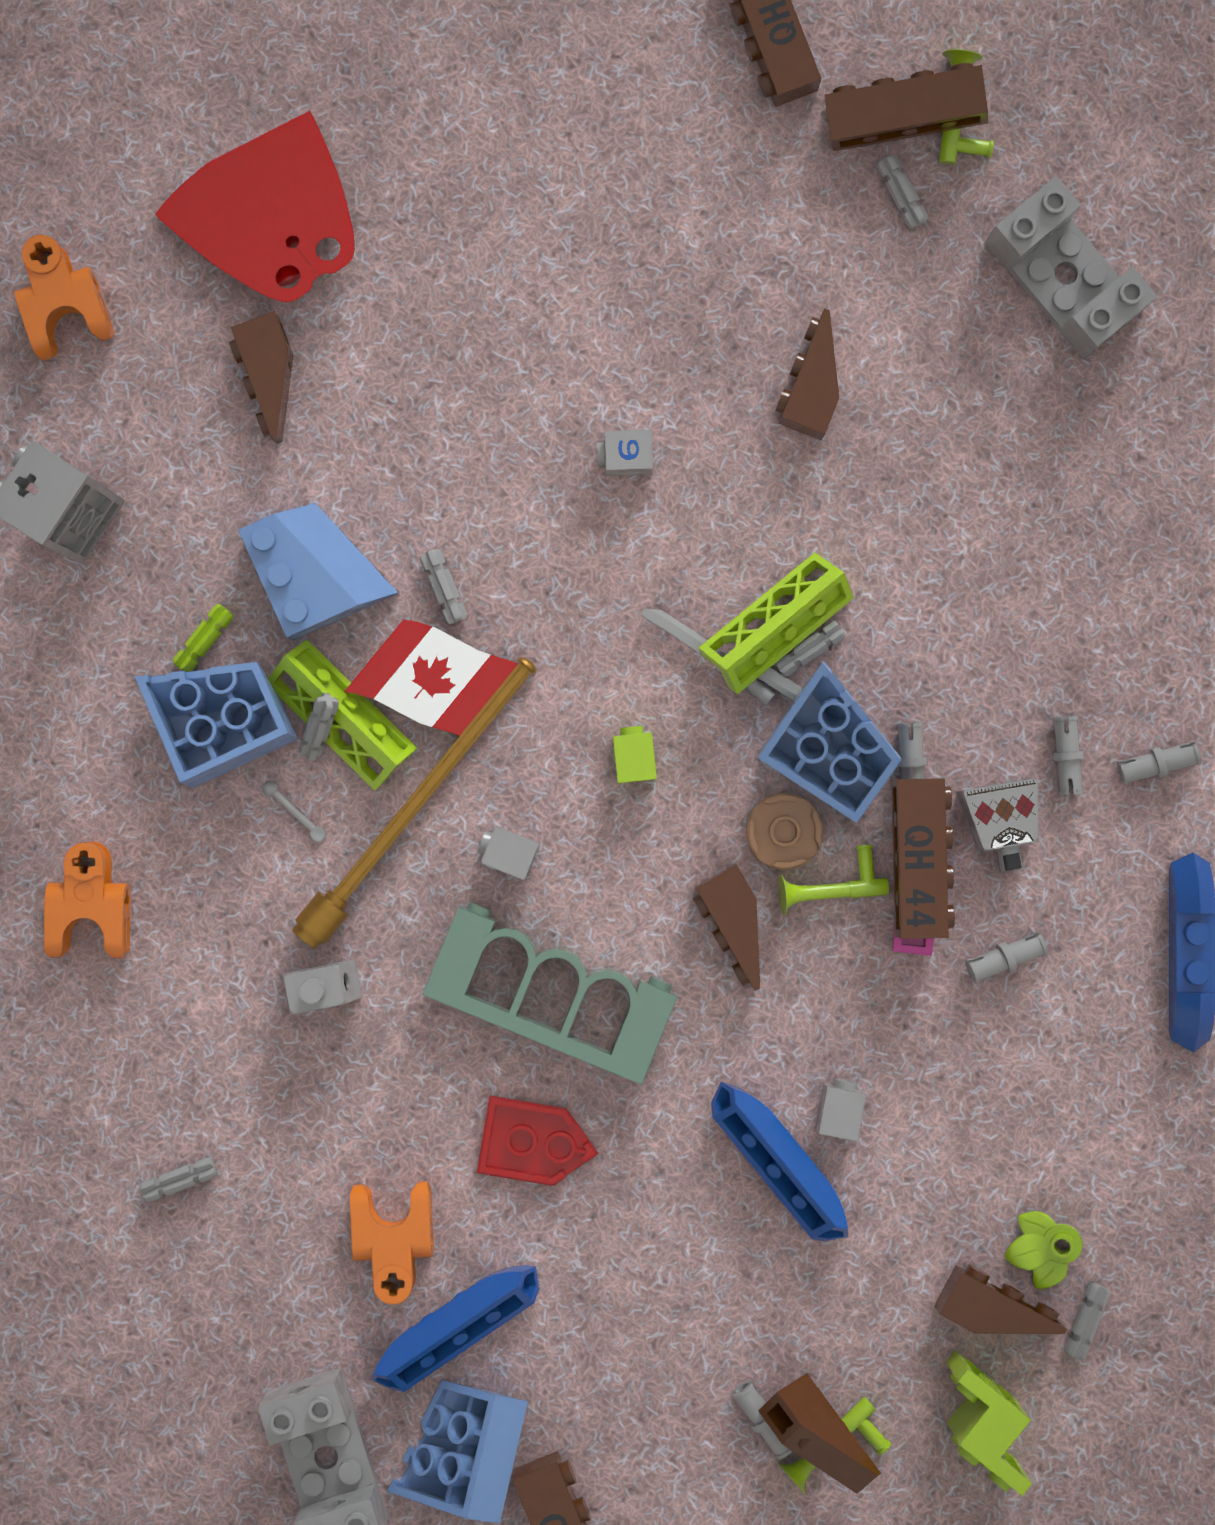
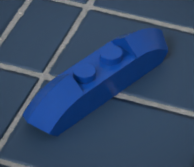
[1169,852,1215,1053]
[711,1081,848,1241]
[370,1265,539,1392]

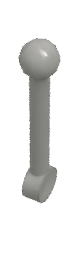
[263,781,326,842]

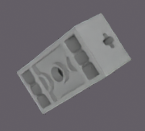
[985,176,1158,360]
[0,440,125,565]
[258,1367,388,1525]

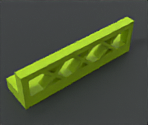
[699,552,854,694]
[268,640,417,791]

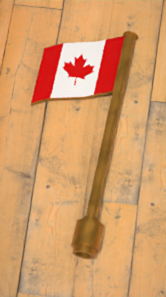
[292,619,536,949]

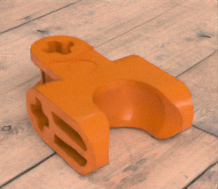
[14,234,115,361]
[44,841,131,959]
[350,1181,434,1305]

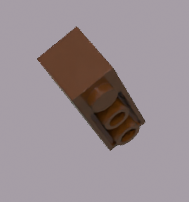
[775,308,839,440]
[229,311,294,443]
[692,864,760,991]
[934,1264,1067,1334]
[758,1373,881,1494]

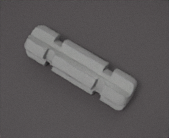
[877,155,928,229]
[420,549,467,625]
[774,621,845,677]
[299,693,339,761]
[140,1157,217,1203]
[1064,1282,1110,1360]

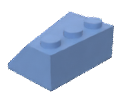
[238,503,398,641]
[758,661,902,823]
[135,662,298,789]
[387,1380,528,1523]

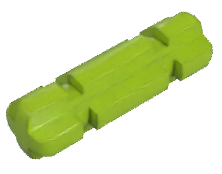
[172,604,233,672]

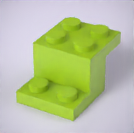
[946,1349,1032,1496]

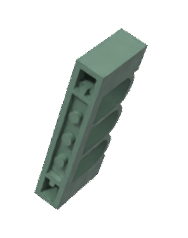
[422,902,677,1085]

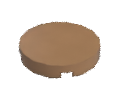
[746,793,824,870]

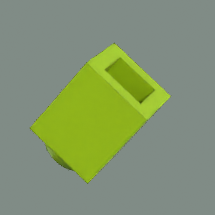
[613,726,657,784]

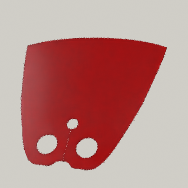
[155,110,355,303]

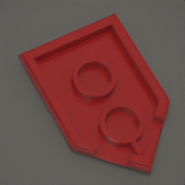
[476,1095,599,1186]

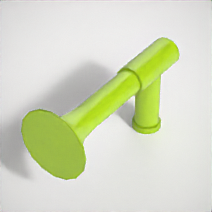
[939,49,994,165]
[778,845,889,916]
[778,1397,891,1495]

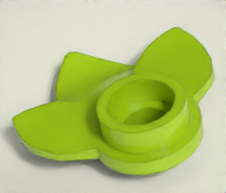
[1005,1211,1083,1289]

